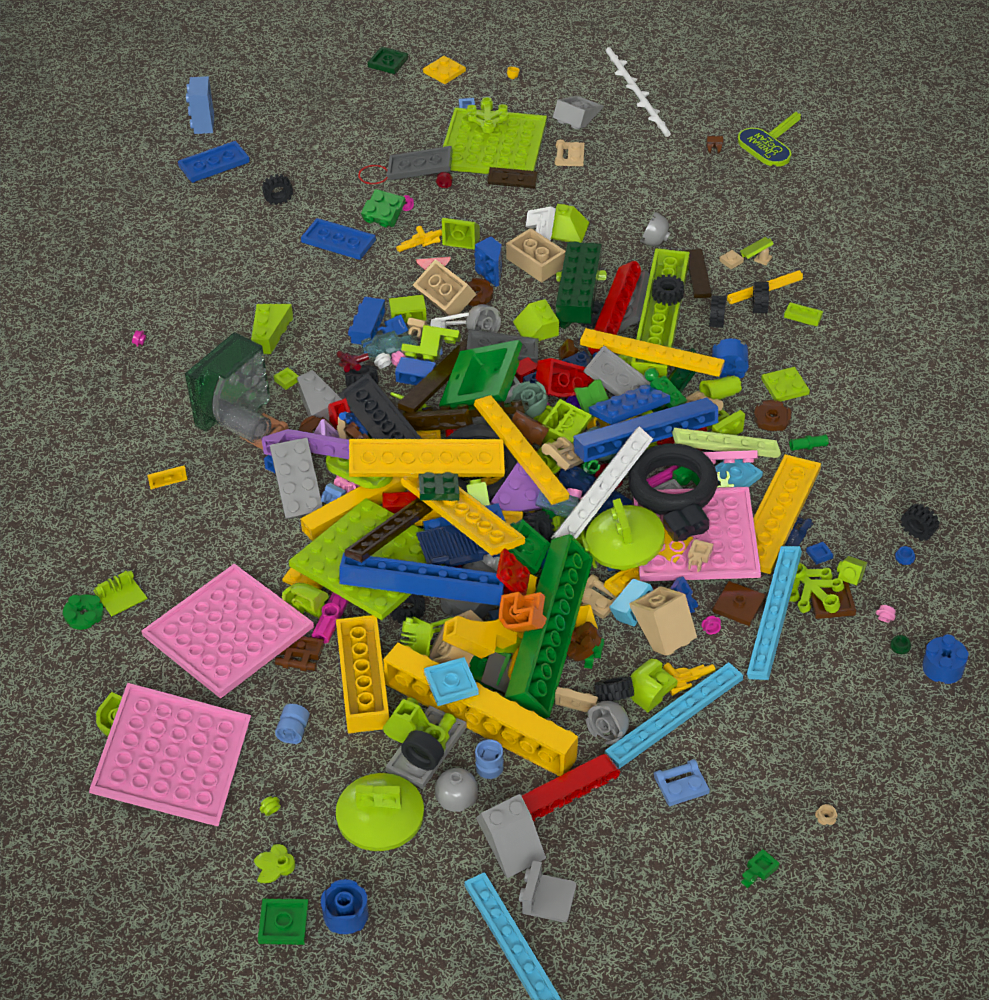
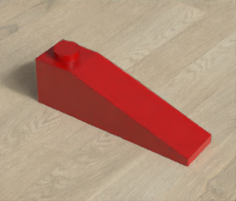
[536,358,606,398]

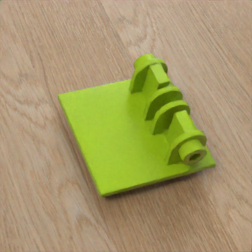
[93,570,147,617]
[400,617,433,657]

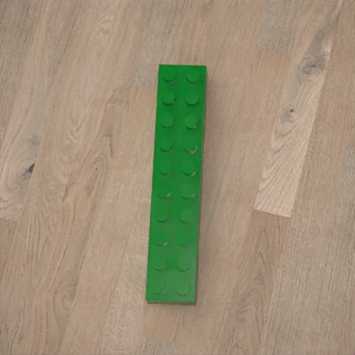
[505,534,593,718]

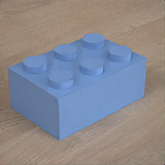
[186,76,214,134]

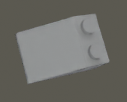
[553,95,604,129]
[476,794,546,878]

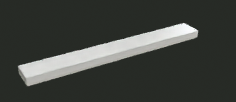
[551,427,653,539]

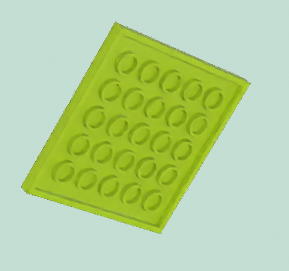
[443,108,547,174]
[289,498,445,620]

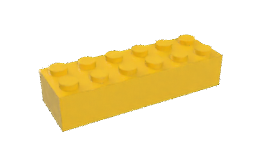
[336,615,389,734]

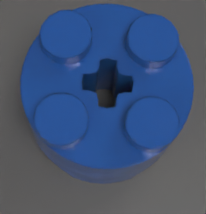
[712,338,749,378]
[923,634,969,684]
[321,879,369,934]

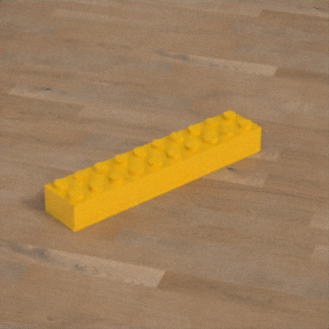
[383,643,578,776]

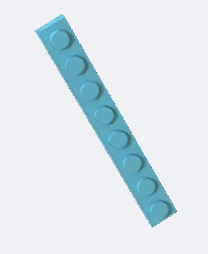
[747,546,802,680]
[605,662,743,769]
[464,872,561,1000]

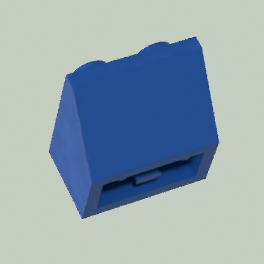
[474,236,502,287]

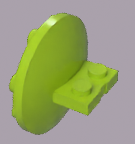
[585,498,665,571]
[336,773,424,851]

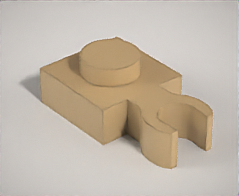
[688,539,713,572]

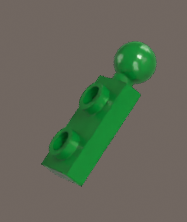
[644,368,687,408]

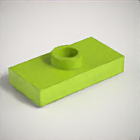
[784,302,823,327]

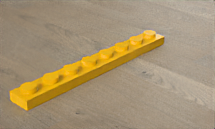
[580,328,725,377]
[474,395,570,505]

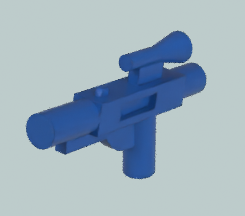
[339,411,369,435]

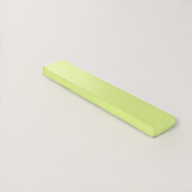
[672,428,781,458]

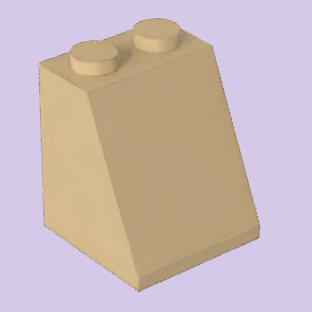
[629,586,697,655]

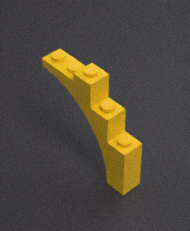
[442,574,537,659]

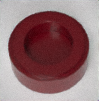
[436,172,453,188]

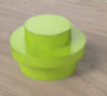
[259,796,281,816]

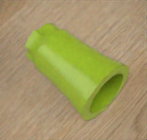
[699,375,742,400]

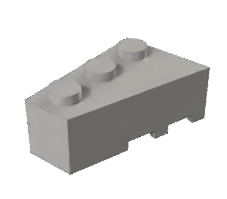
[297,370,342,421]

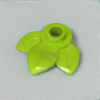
[254,844,295,883]

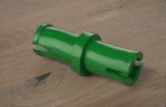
[789,434,829,451]
[581,460,600,475]

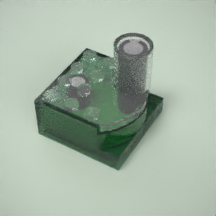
[185,332,272,445]

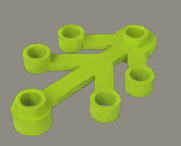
[467,97,508,133]
[789,563,844,613]

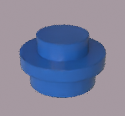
[895,546,915,565]

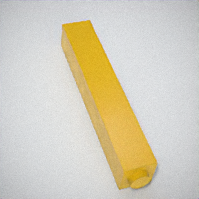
[300,477,408,541]

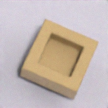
[719,250,744,269]

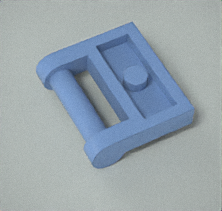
[654,759,710,806]

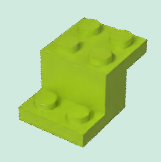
[401,325,461,362]
[533,399,592,445]

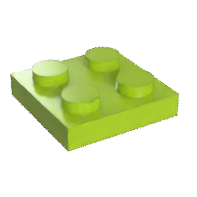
[761,367,810,402]

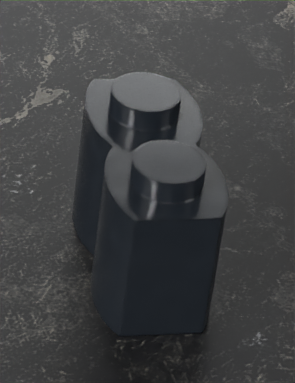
[663,504,709,542]

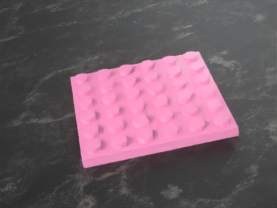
[633,487,761,581]
[142,564,314,699]
[89,683,251,826]

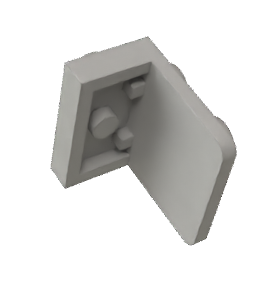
[519,861,576,922]

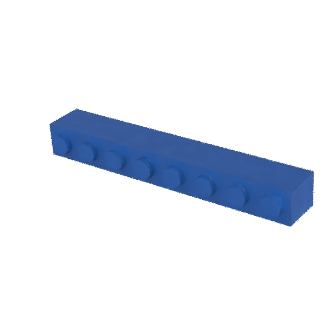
[573,397,718,462]
[340,553,504,606]

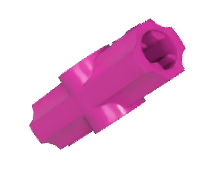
[312,592,349,644]

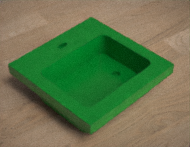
[439,340,523,408]

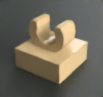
[407,317,428,338]

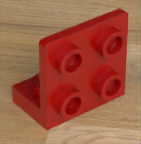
[496,548,530,596]

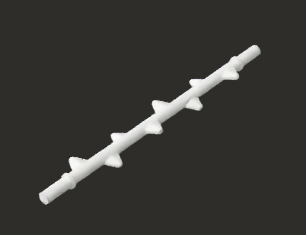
[606,47,671,137]

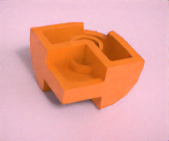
[499,592,547,632]

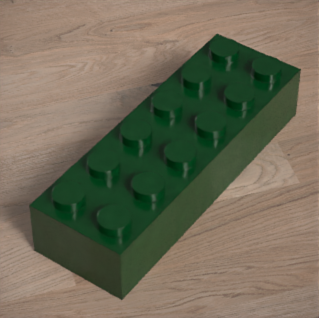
[556,242,602,324]

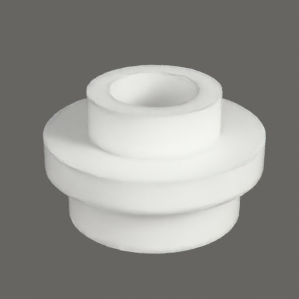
[374,353,391,369]

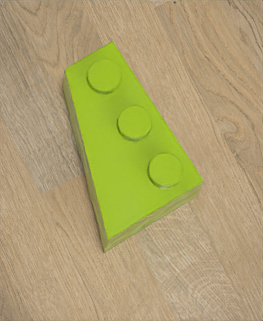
[251,304,293,354]

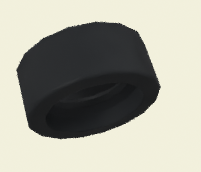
[401,730,444,771]

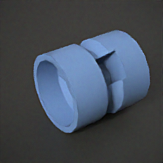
[275,704,310,744]
[475,739,504,779]

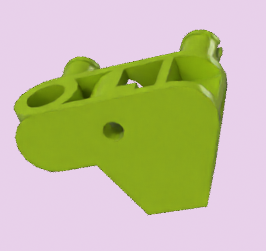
[383,697,456,752]

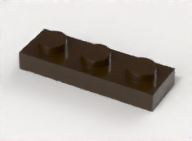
[487,167,538,189]

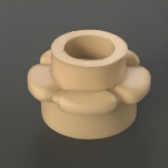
[815,804,838,825]

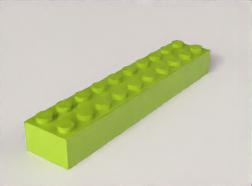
[631,248,690,378]

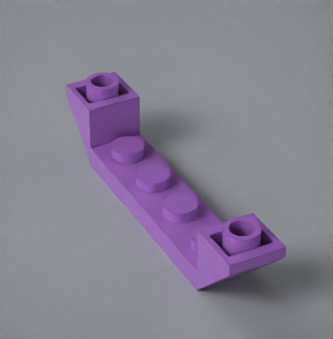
[262,429,349,459]

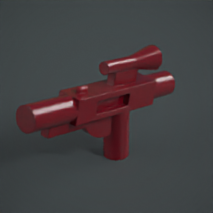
[336,351,369,372]

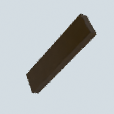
[685,249,712,298]
[403,409,474,431]

